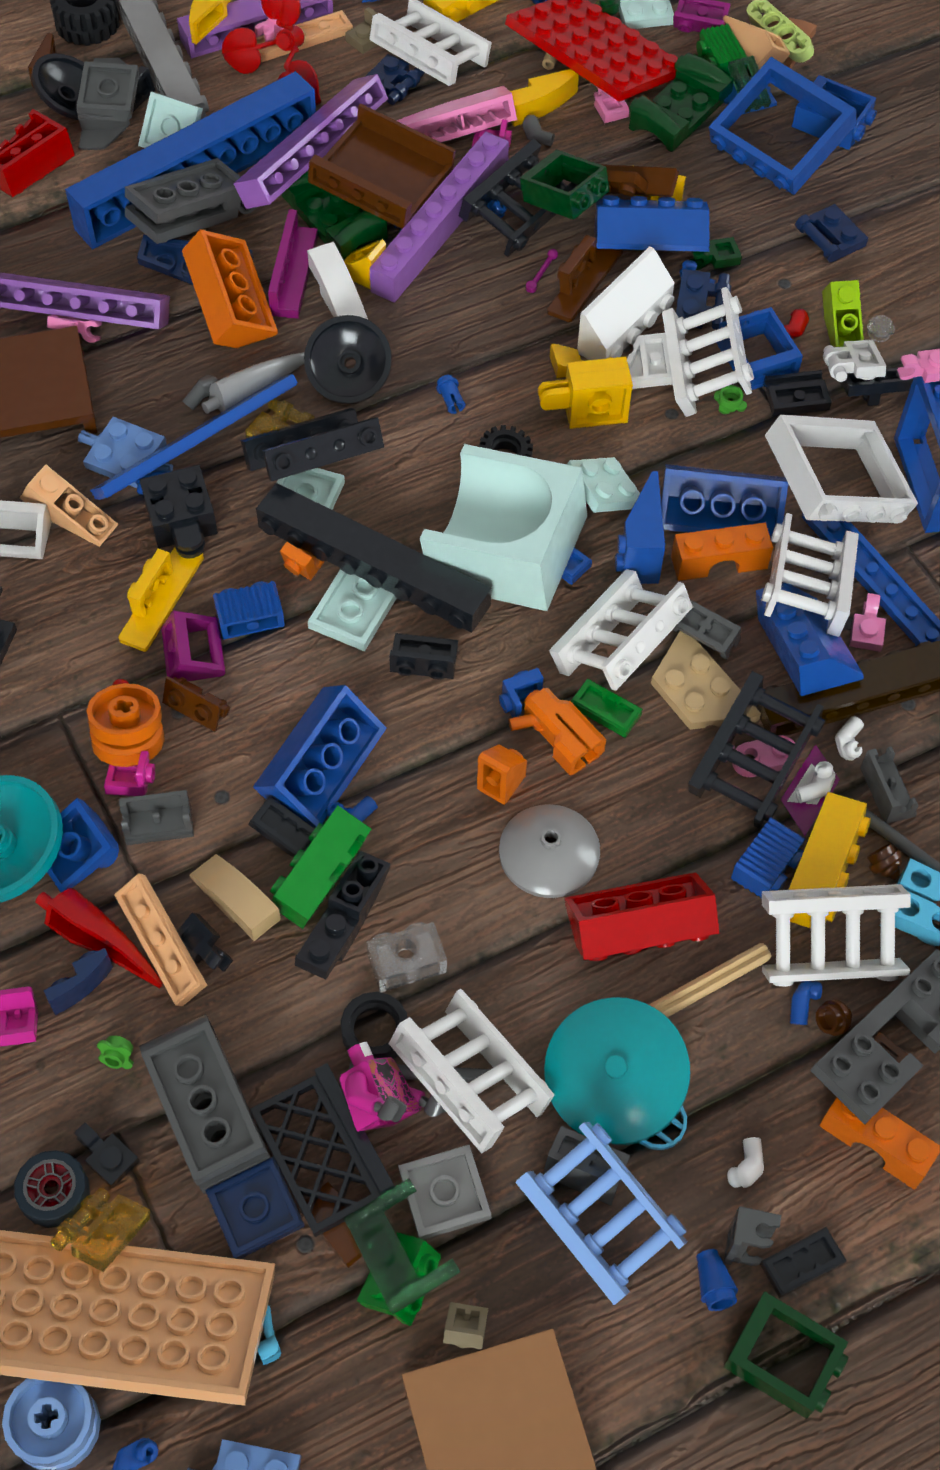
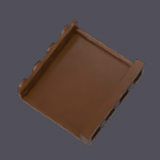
[308,103,456,229]
[0,326,98,438]

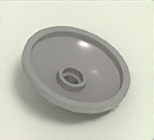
[499,804,600,898]

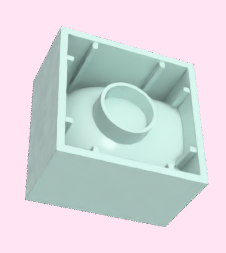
[420,444,587,611]

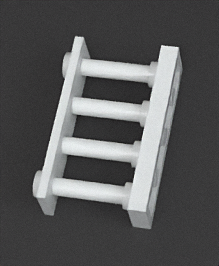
[370,0,492,86]
[662,287,754,417]
[761,513,859,637]
[549,569,693,691]
[762,884,910,987]
[389,989,555,1153]

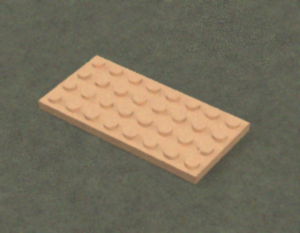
[0,1230,275,1406]

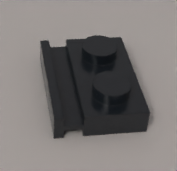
[763,370,832,416]

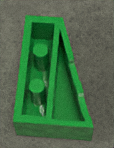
[270,805,372,929]

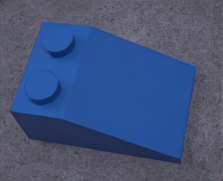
[615,471,665,584]

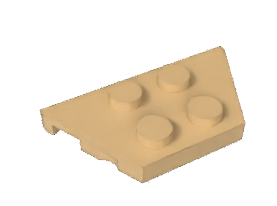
[651,631,761,730]

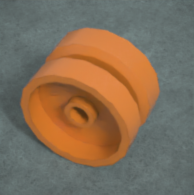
[86,683,164,767]

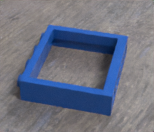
[709,57,856,195]
[894,376,940,533]

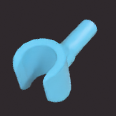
[258,1306,281,1365]

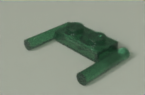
[344,1178,461,1314]

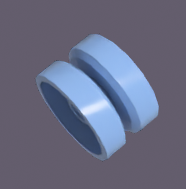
[2,1378,101,1470]

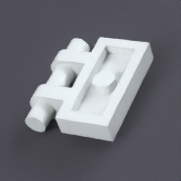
[823,340,886,382]

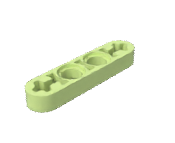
[747,0,814,63]

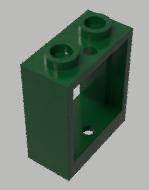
[520,149,610,220]
[724,1291,849,1419]

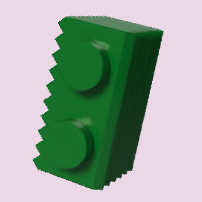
[696,23,749,78]

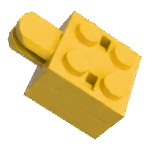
[538,357,633,429]

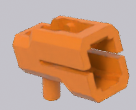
[508,688,606,775]

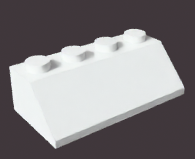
[577,246,674,360]

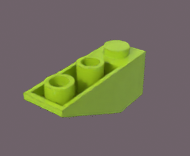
[822,280,864,347]

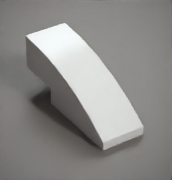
[307,242,368,320]

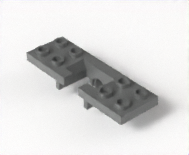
[810,949,940,1125]

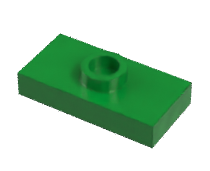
[571,678,643,738]

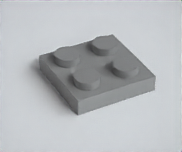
[398,1145,492,1239]

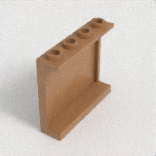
[402,1329,597,1470]

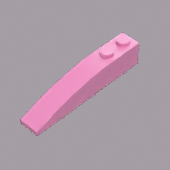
[397,86,517,142]

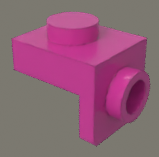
[104,751,155,796]
[0,986,38,1047]

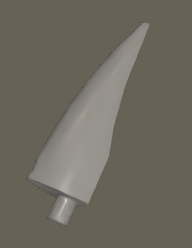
[202,352,305,414]

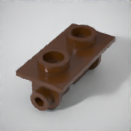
[162,676,230,732]

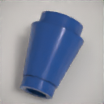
[696,1249,738,1311]

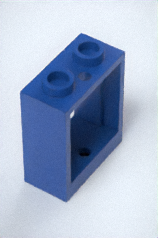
[792,75,877,150]
[716,307,803,390]

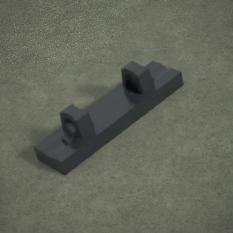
[840,367,914,406]

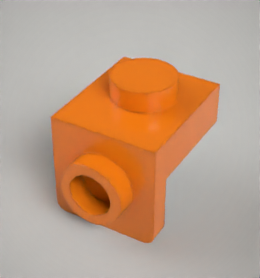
[280,542,324,581]

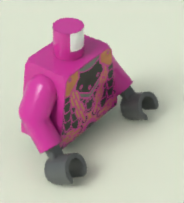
[340,1042,446,1132]

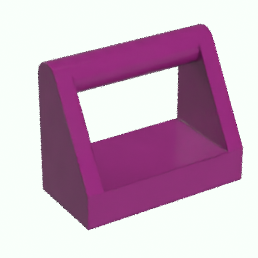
[161,610,226,681]

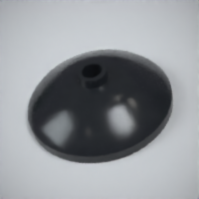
[31,53,84,121]
[304,315,392,404]

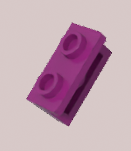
[673,0,731,33]

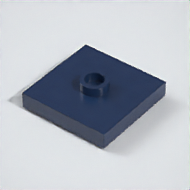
[205,1156,305,1259]

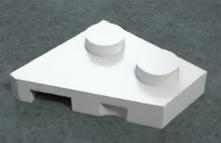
[627,333,673,389]

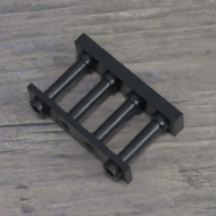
[458,139,578,257]
[241,408,384,481]
[688,671,826,829]

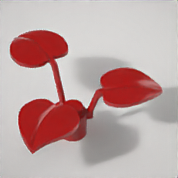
[222,0,321,105]

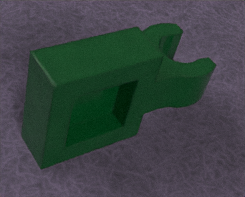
[689,237,742,270]

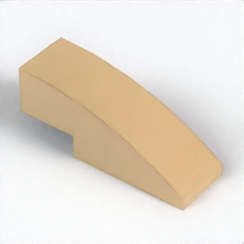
[189,854,281,941]

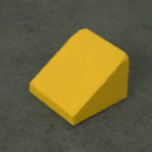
[550,344,581,378]

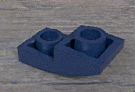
[44,948,113,1015]

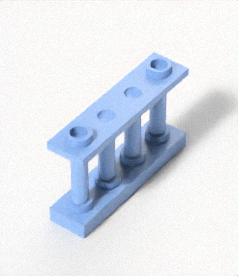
[516,1122,688,1305]

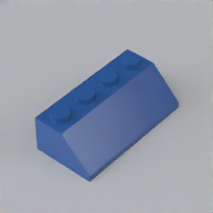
[594,195,709,252]
[661,464,788,538]
[756,583,864,696]
[253,685,387,829]

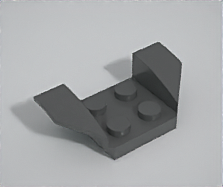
[77,58,139,150]

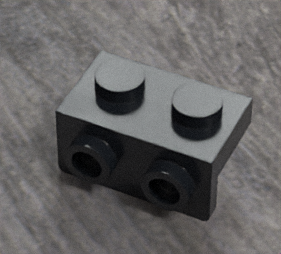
[389,633,459,680]

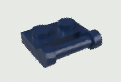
[795,204,868,262]

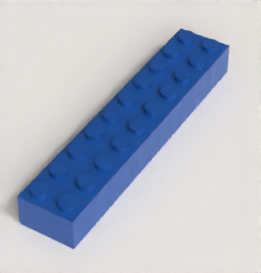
[65,71,316,250]

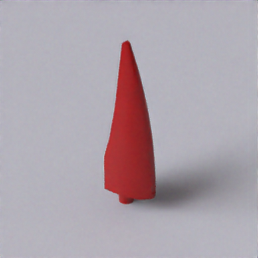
[35,888,163,989]

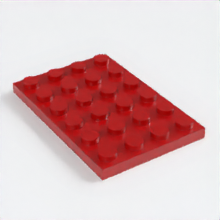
[505,0,678,102]

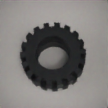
[50,0,120,46]

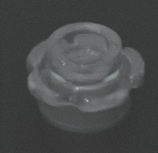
[867,315,895,342]

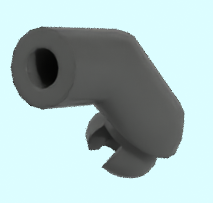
[523,115,555,147]
[182,375,218,410]

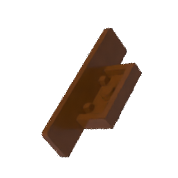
[600,164,679,197]
[547,235,623,322]

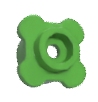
[714,385,747,414]
[97,1036,134,1069]

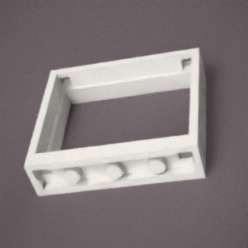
[765,414,918,524]

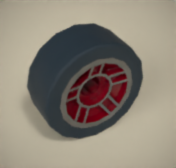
[14,1150,90,1228]

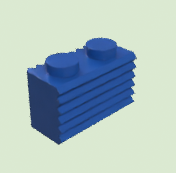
[213,581,285,640]
[731,817,806,899]

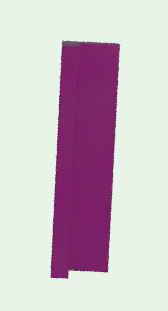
[268,209,318,319]

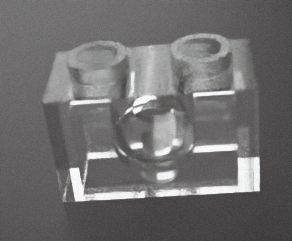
[367,922,447,992]

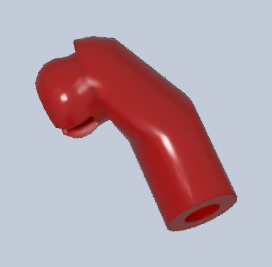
[783,309,809,338]

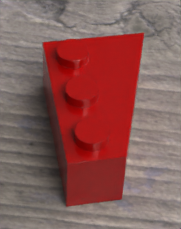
[0,109,75,197]

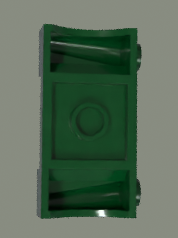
[629,53,734,152]
[282,157,388,261]

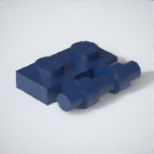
[365,54,424,105]
[676,269,732,330]

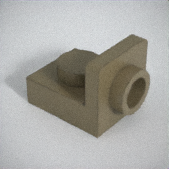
[345,7,378,54]
[443,1302,488,1349]

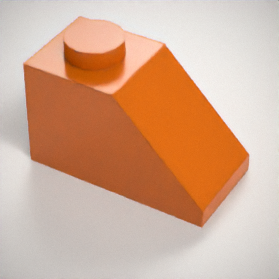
[477,744,527,805]

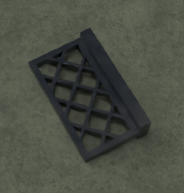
[250,1063,397,1237]

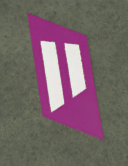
[781,745,840,836]

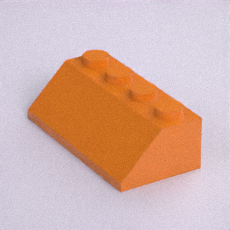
[182,229,278,348]

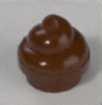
[867,843,902,880]
[816,999,852,1036]

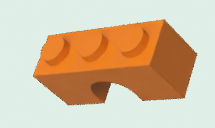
[671,522,773,581]
[819,1097,940,1190]

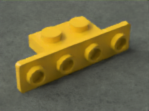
[118,547,204,652]

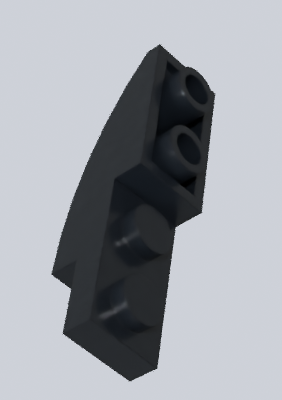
[295,851,391,980]

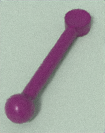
[526,249,558,293]

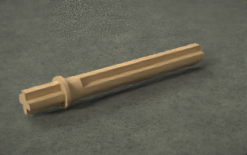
[649,943,771,1017]

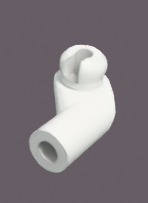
[835,716,864,761]
[795,761,835,803]
[727,1137,764,1188]

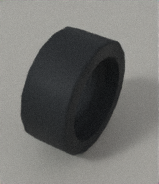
[340,991,408,1059]

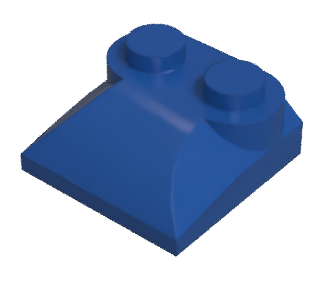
[47,798,119,892]

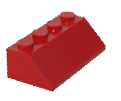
[564,872,720,961]

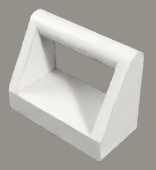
[0,500,52,559]

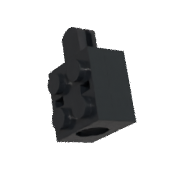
[139,465,218,559]

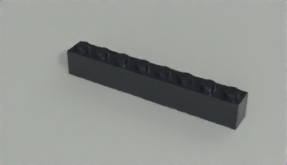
[256,483,492,633]

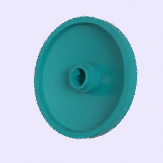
[0,775,63,903]
[544,997,690,1145]

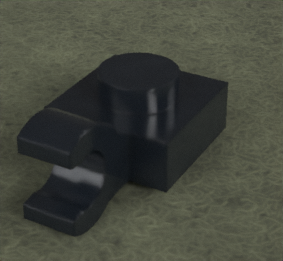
[177,912,233,972]
[74,1122,140,1189]

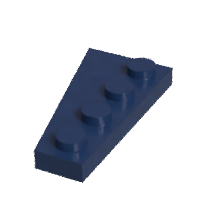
[137,234,254,285]

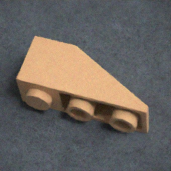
[723,15,790,74]
[20,464,119,547]

